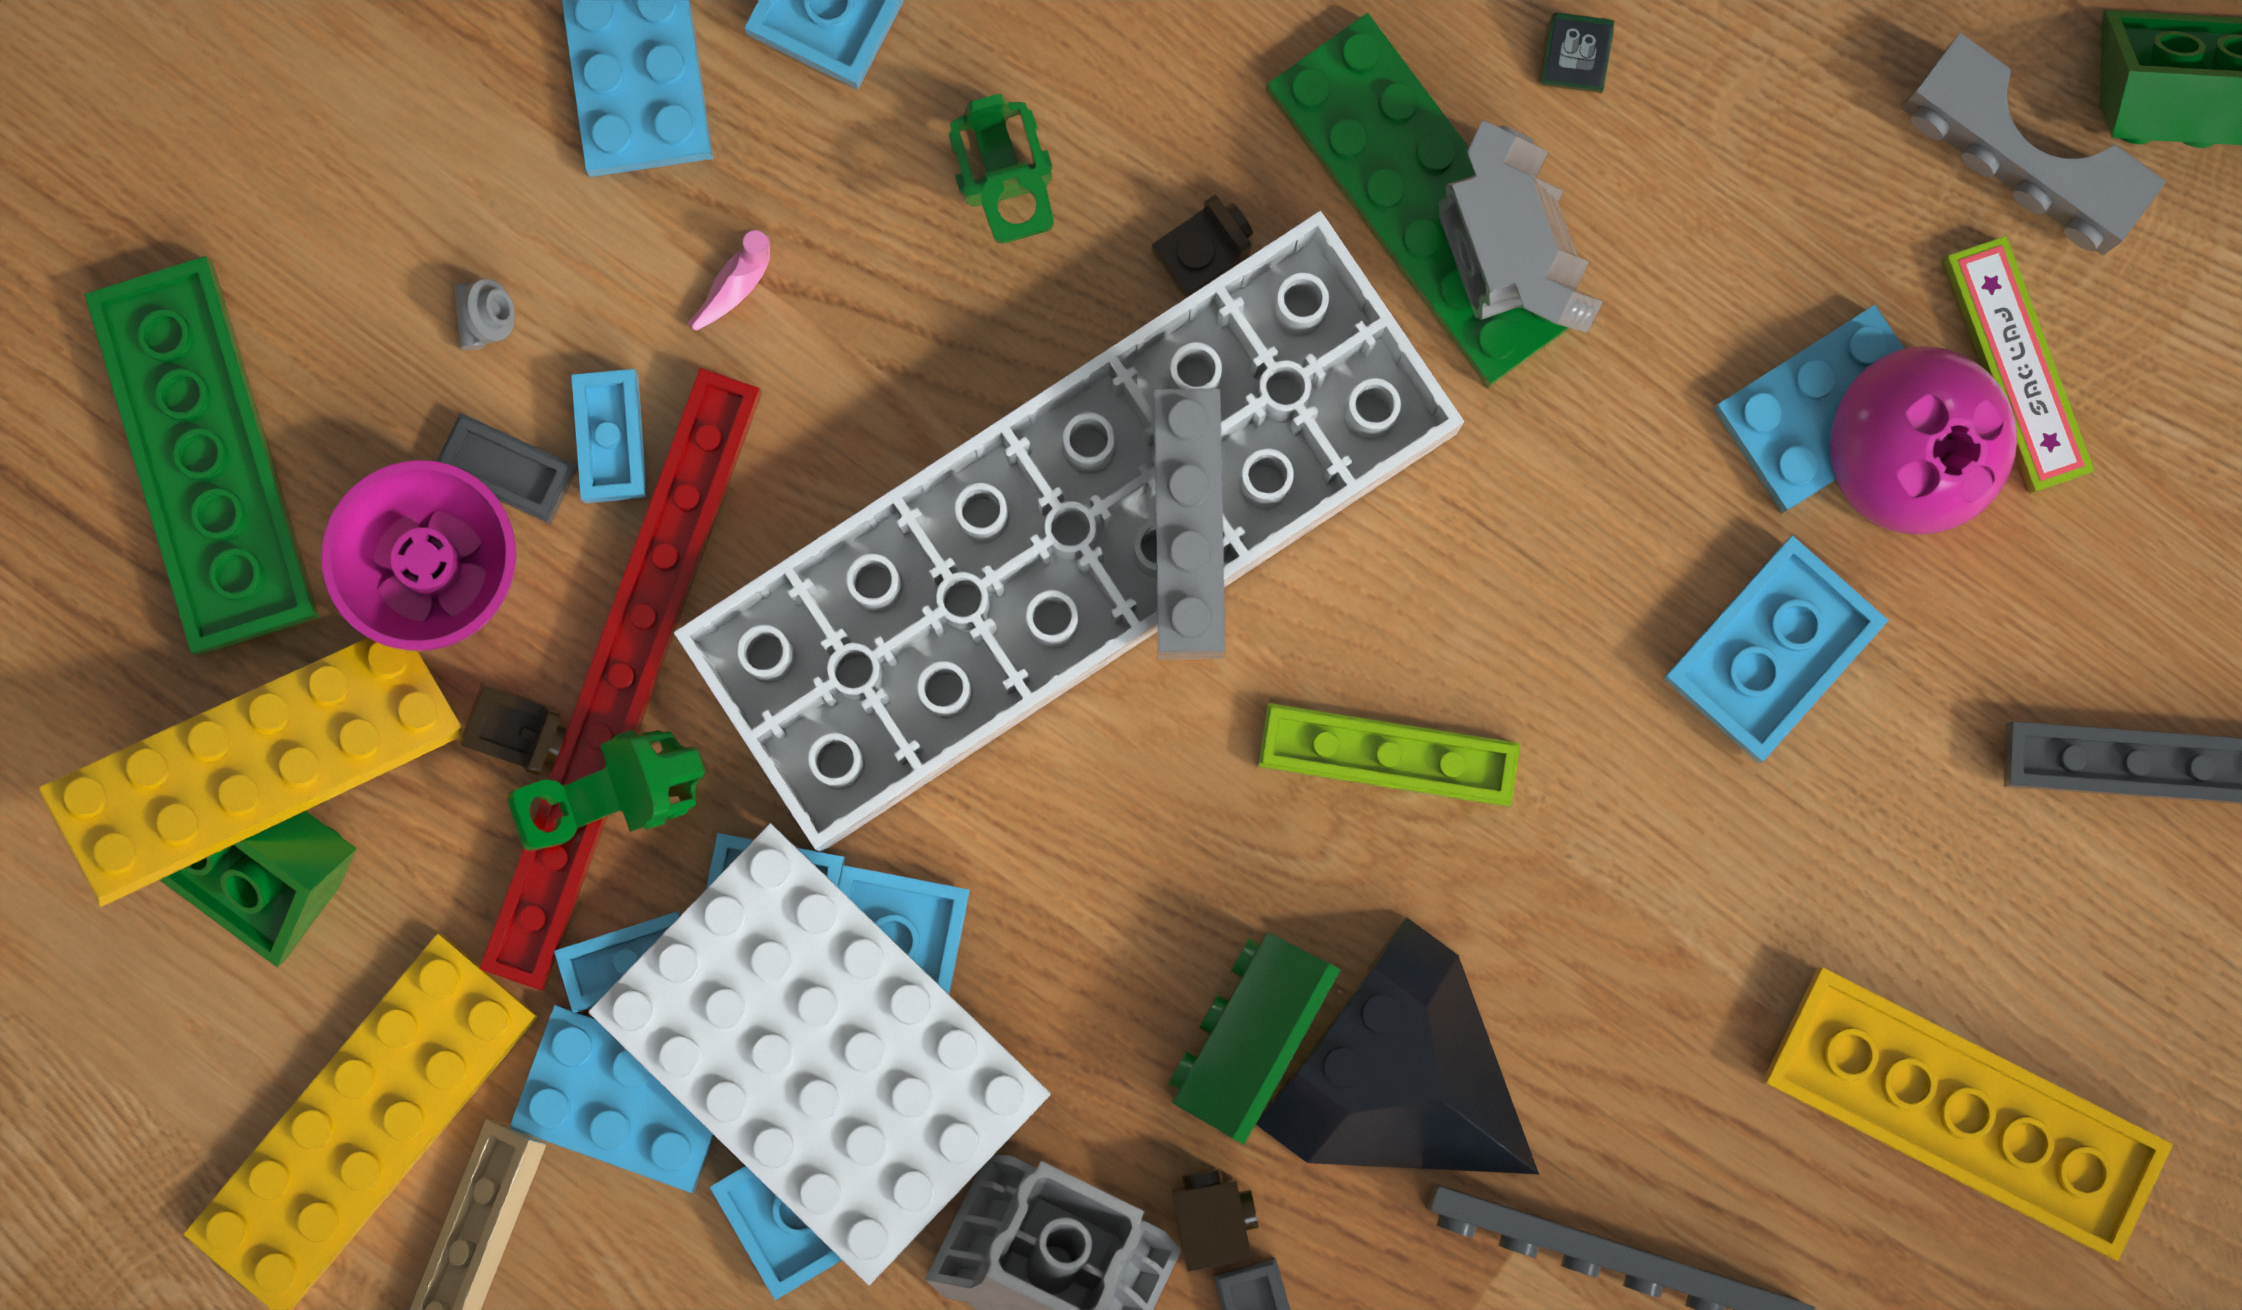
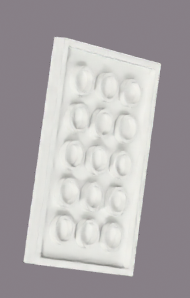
[588,823,1052,1286]

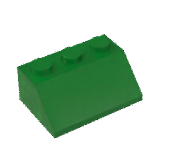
[2100,10,2242,148]
[160,811,357,967]
[1167,932,1341,1145]

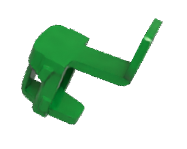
[949,94,1054,244]
[507,730,706,851]

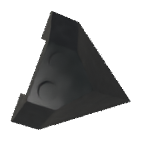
[1256,917,1539,1175]

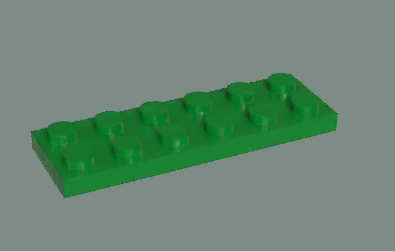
[1266,12,1571,388]
[84,256,320,656]

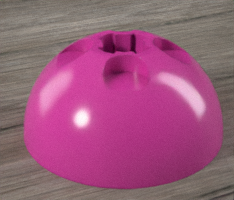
[1830,346,2017,535]
[321,460,517,651]

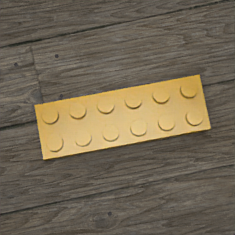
[38,638,462,907]
[183,934,540,1310]
[1762,967,2173,1261]

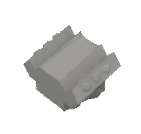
[1438,120,1603,333]
[925,1154,1182,1310]

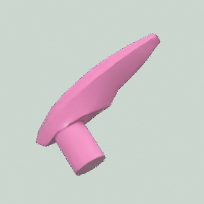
[687,230,770,331]

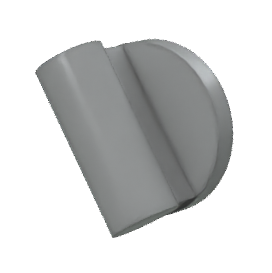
[454,279,515,350]

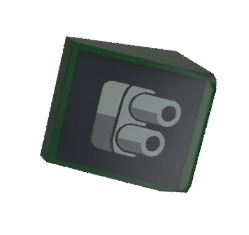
[1540,13,1615,93]

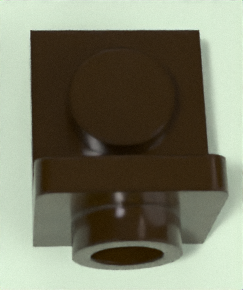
[1152,194,1253,298]

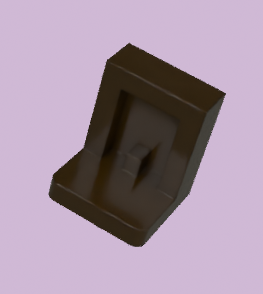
[460,682,566,776]

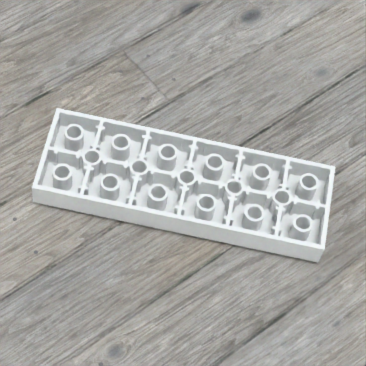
[674,211,1464,852]

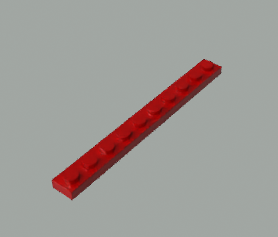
[479,368,762,990]

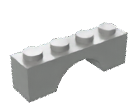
[1901,33,2167,255]
[1153,388,1225,660]

